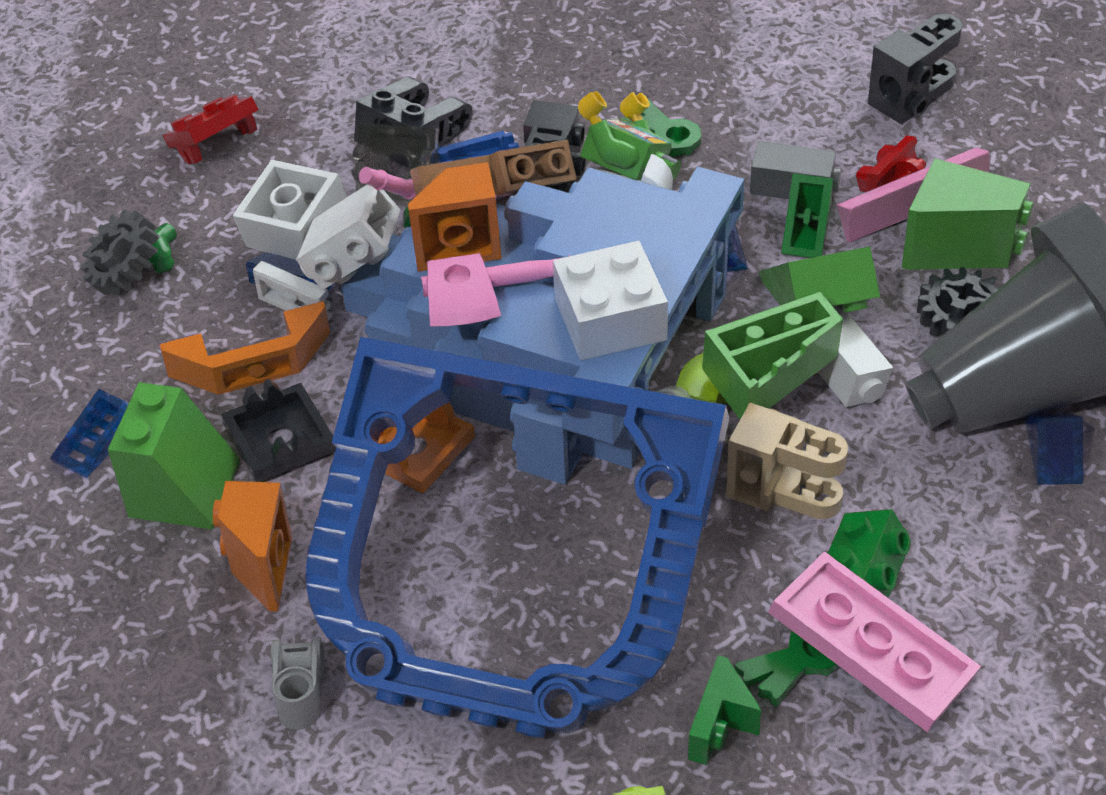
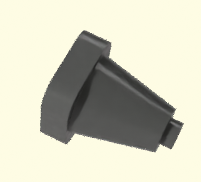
[905,202,1106,434]

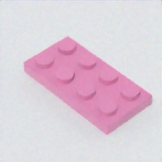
[768,552,981,732]

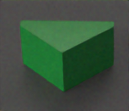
[781,173,833,258]

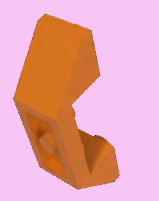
[159,301,330,395]

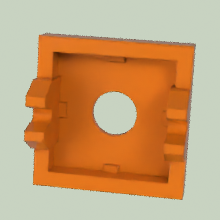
[378,402,475,494]

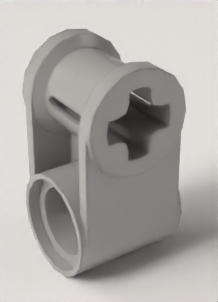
[271,637,325,730]

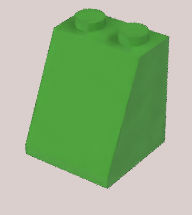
[901,158,1034,270]
[108,382,240,530]

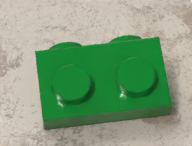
[827,509,911,598]

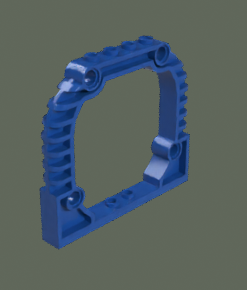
[305,337,729,739]

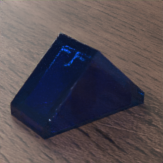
[1024,413,1083,485]

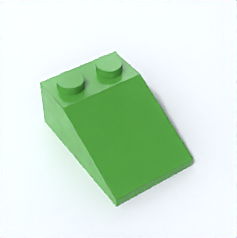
[758,246,880,313]

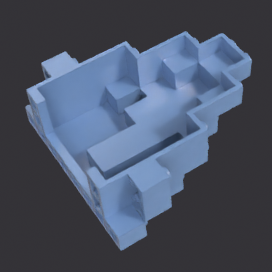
[340,166,745,485]

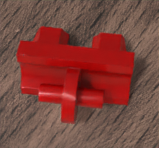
[856,135,926,193]

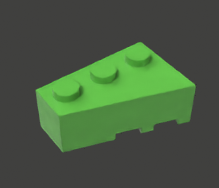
[702,292,843,419]

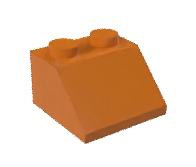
[408,162,502,272]
[213,481,292,612]

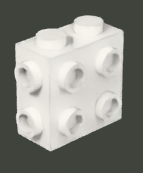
[296,185,400,290]

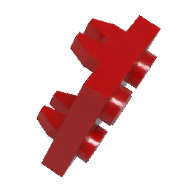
[162,94,259,165]

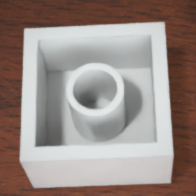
[233,160,347,260]
[553,241,668,361]

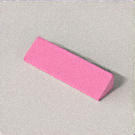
[837,148,990,243]

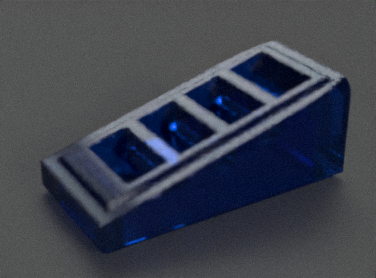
[50,389,129,478]

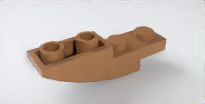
[410,140,576,198]

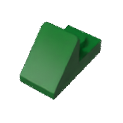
[688,655,761,765]

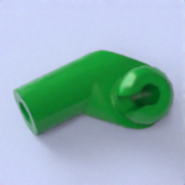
[148,223,177,273]

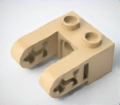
[726,403,848,519]

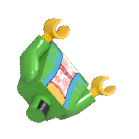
[578,91,681,181]

